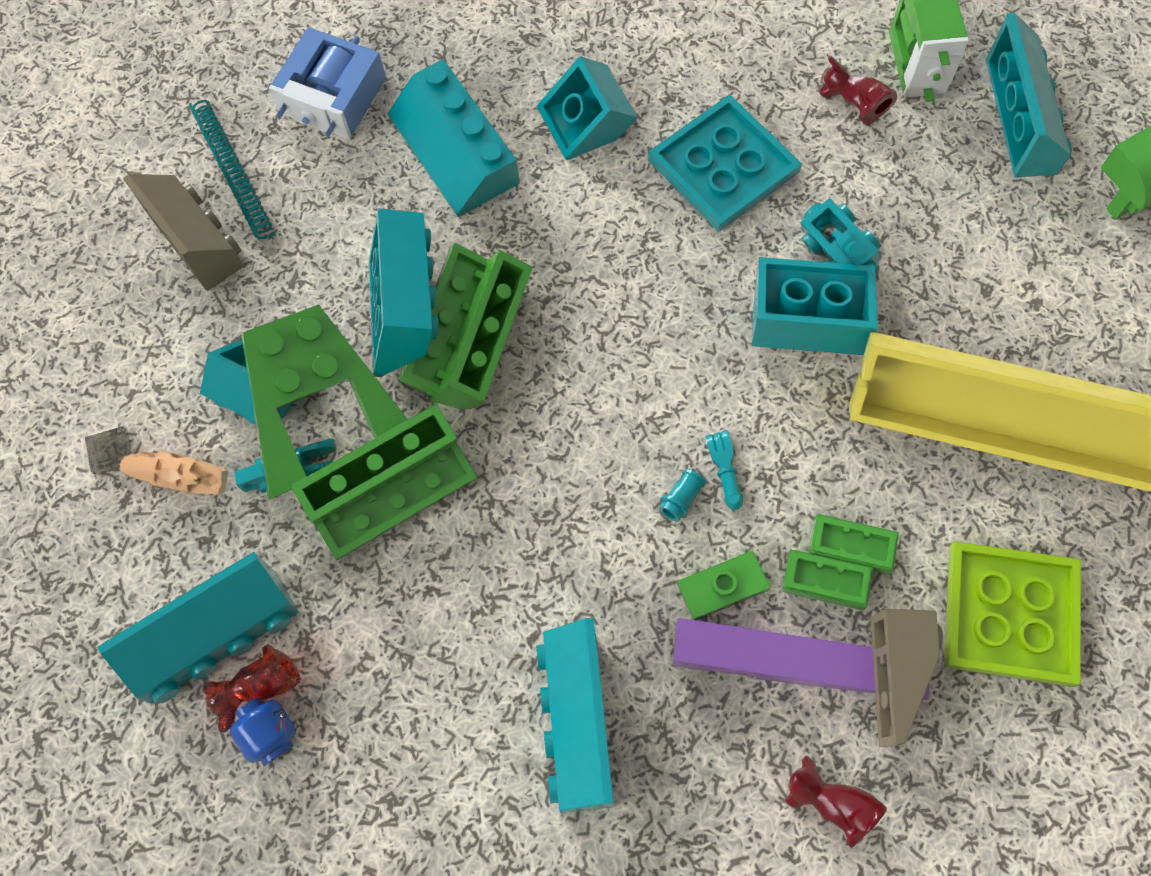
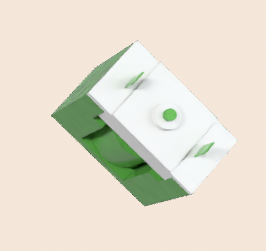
[889,0,969,102]

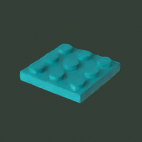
[648,94,802,232]

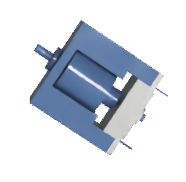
[269,27,386,139]

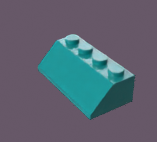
[986,13,1072,178]
[388,59,520,217]
[368,208,438,377]
[97,552,299,704]
[536,618,614,813]

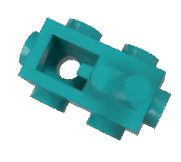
[800,197,881,273]

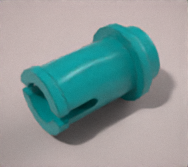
[659,469,706,522]

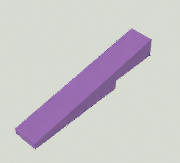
[672,618,929,700]

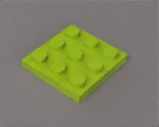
[944,541,1081,687]

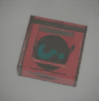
[85,426,132,476]

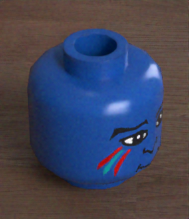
[230,697,296,766]

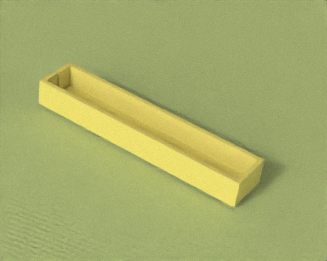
[849,331,1151,492]

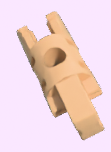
[119,451,228,494]

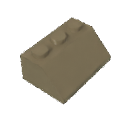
[123,174,244,291]

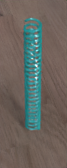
[189,100,274,239]

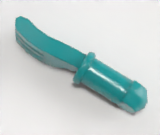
[705,430,743,510]

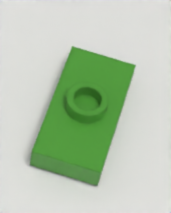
[808,514,899,575]
[781,549,873,611]
[677,550,770,621]

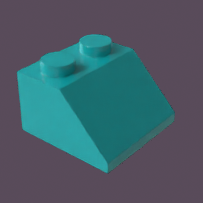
[536,56,638,160]
[200,339,294,425]

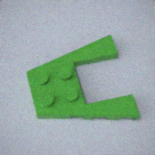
[241,304,408,500]

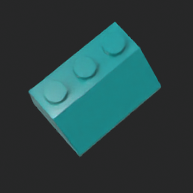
[751,257,878,355]

